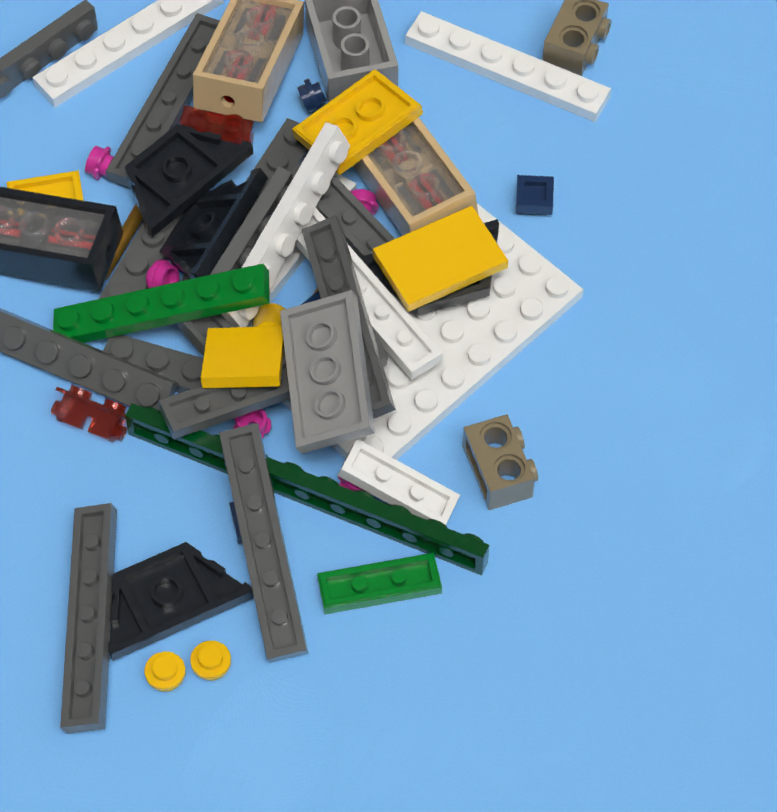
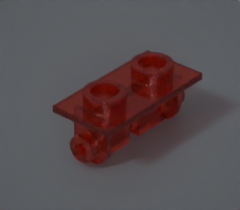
[180,106,254,145]
[51,385,127,442]

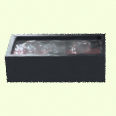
[0,187,123,292]

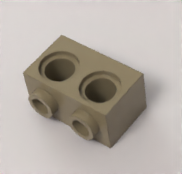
[542,0,612,76]
[462,414,538,510]

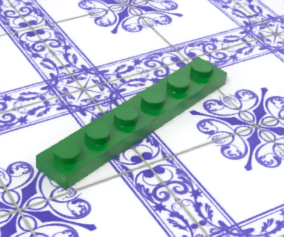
[53,263,270,343]

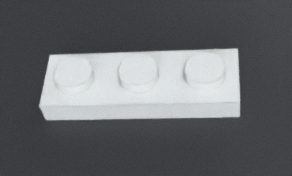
[337,438,460,525]

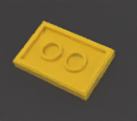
[292,69,423,175]
[373,206,508,312]

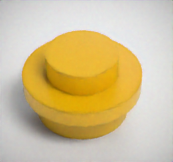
[190,640,231,681]
[144,651,186,692]

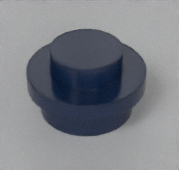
[297,78,327,113]

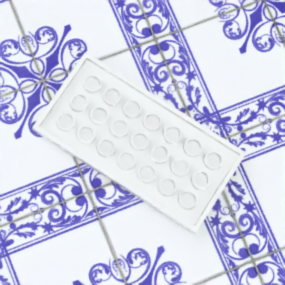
[282,204,584,460]

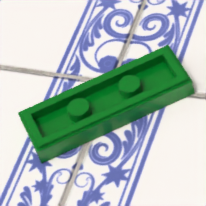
[317,553,442,615]

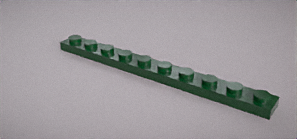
[125,403,490,576]

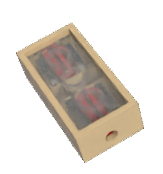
[193,0,304,123]
[353,117,479,236]

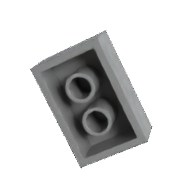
[304,0,398,102]

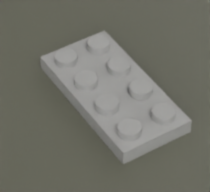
[280,290,375,454]

